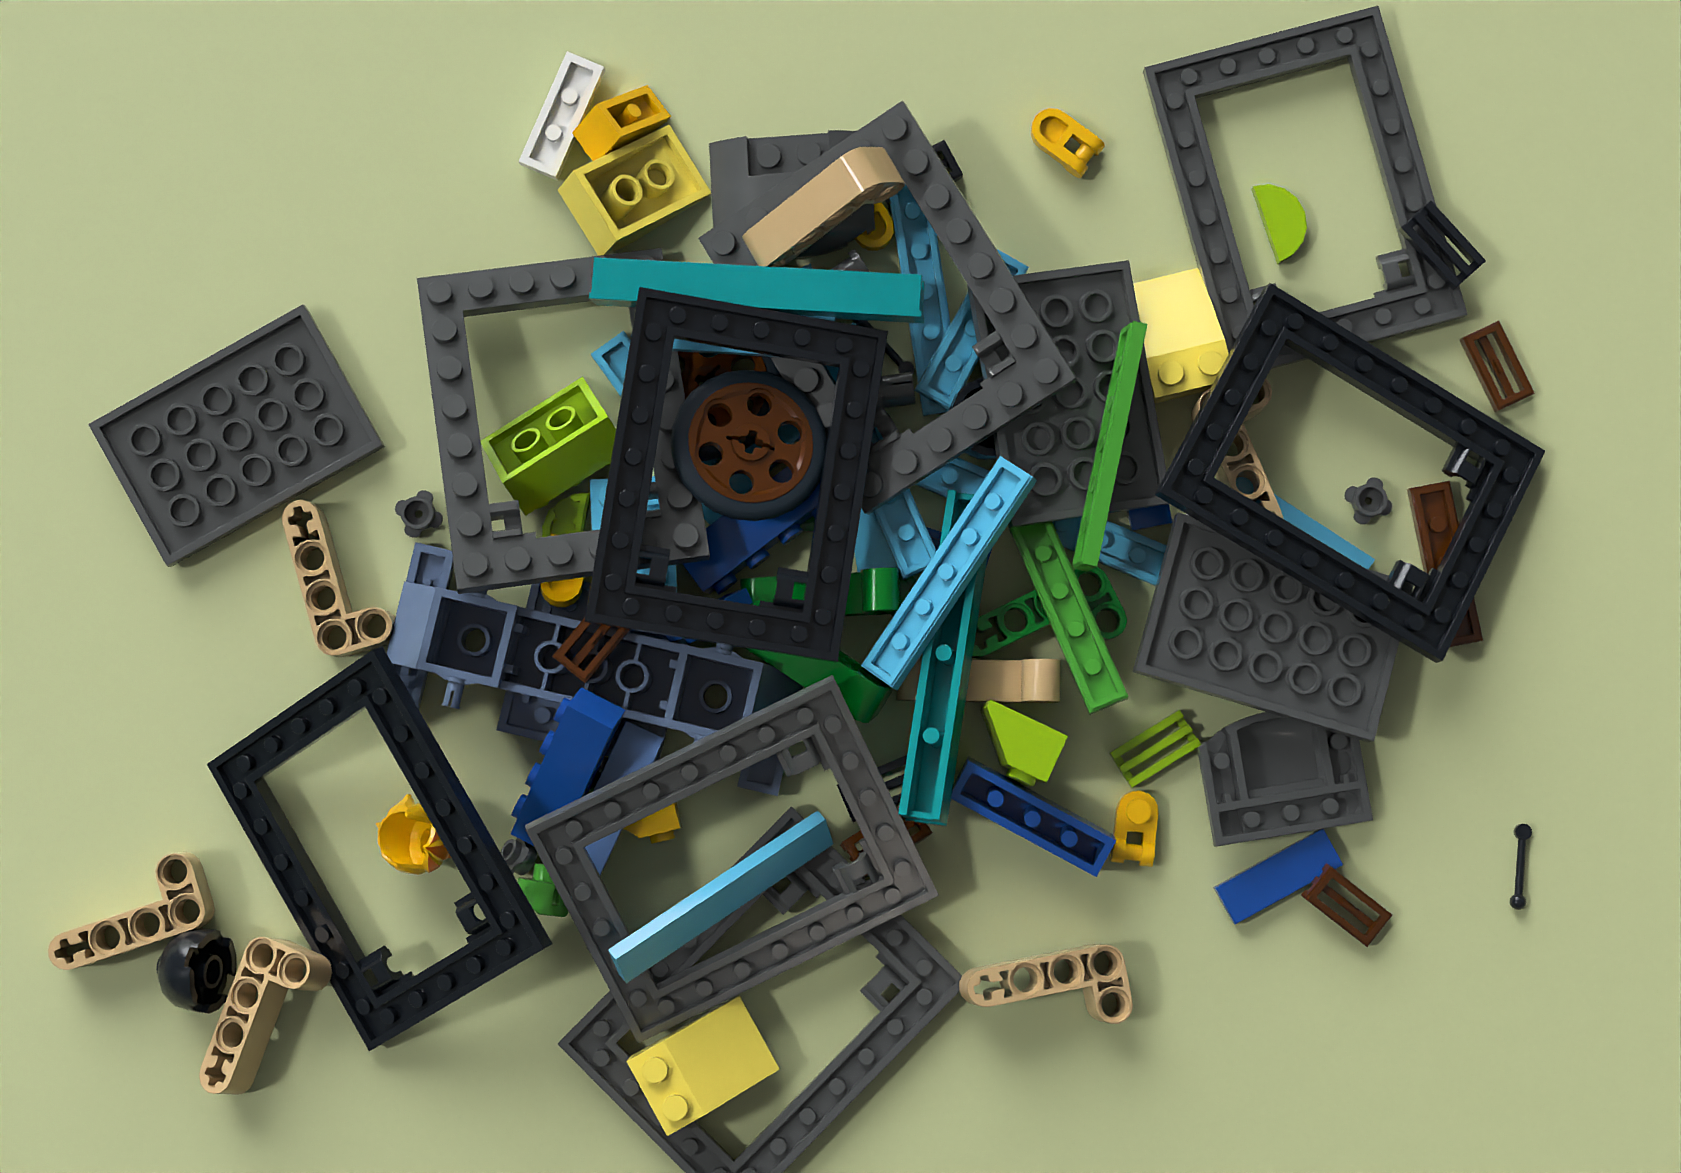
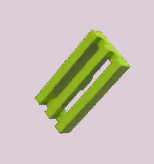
[1109,710,1201,788]

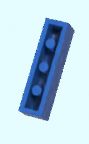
[683,466,821,595]
[511,687,626,846]
[951,756,1116,877]

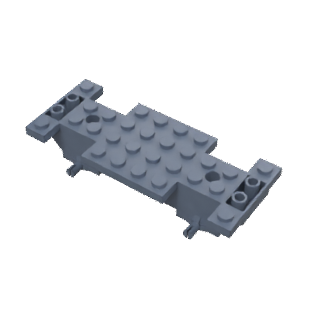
[386,542,803,796]

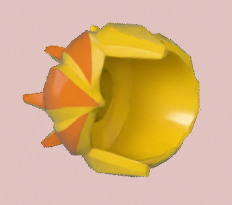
[376,794,451,875]

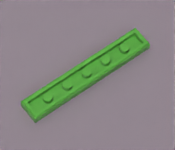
[1072,321,1147,572]
[1007,522,1129,715]

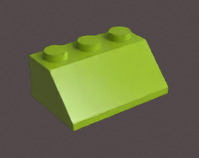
[481,376,616,516]
[980,700,1068,787]

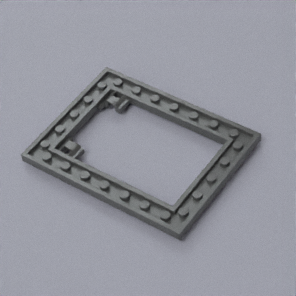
[1143,6,1468,369]
[698,100,1078,515]
[417,248,710,594]
[525,675,939,1043]
[558,806,962,1173]

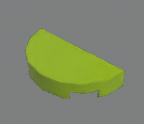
[1251,184,1307,265]
[542,493,590,537]

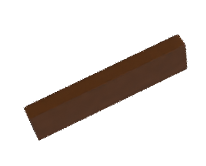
[1407,481,1483,647]

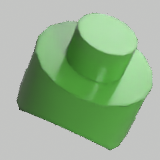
[518,863,569,917]

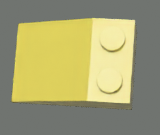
[558,125,711,256]
[1133,268,1229,404]
[626,995,780,1136]

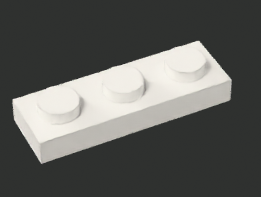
[519,51,605,181]

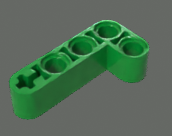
[972,567,1127,658]
[740,568,901,616]
[746,600,894,723]

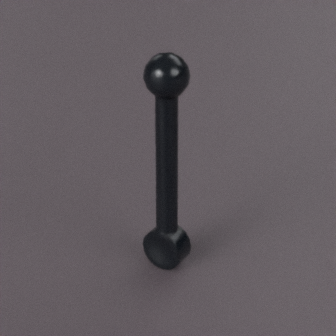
[852,320,915,375]
[1510,824,1532,910]

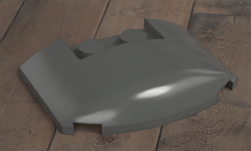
[709,130,875,259]
[1197,712,1373,847]

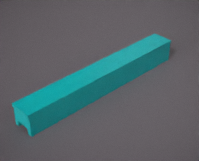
[589,257,925,324]
[898,489,988,826]

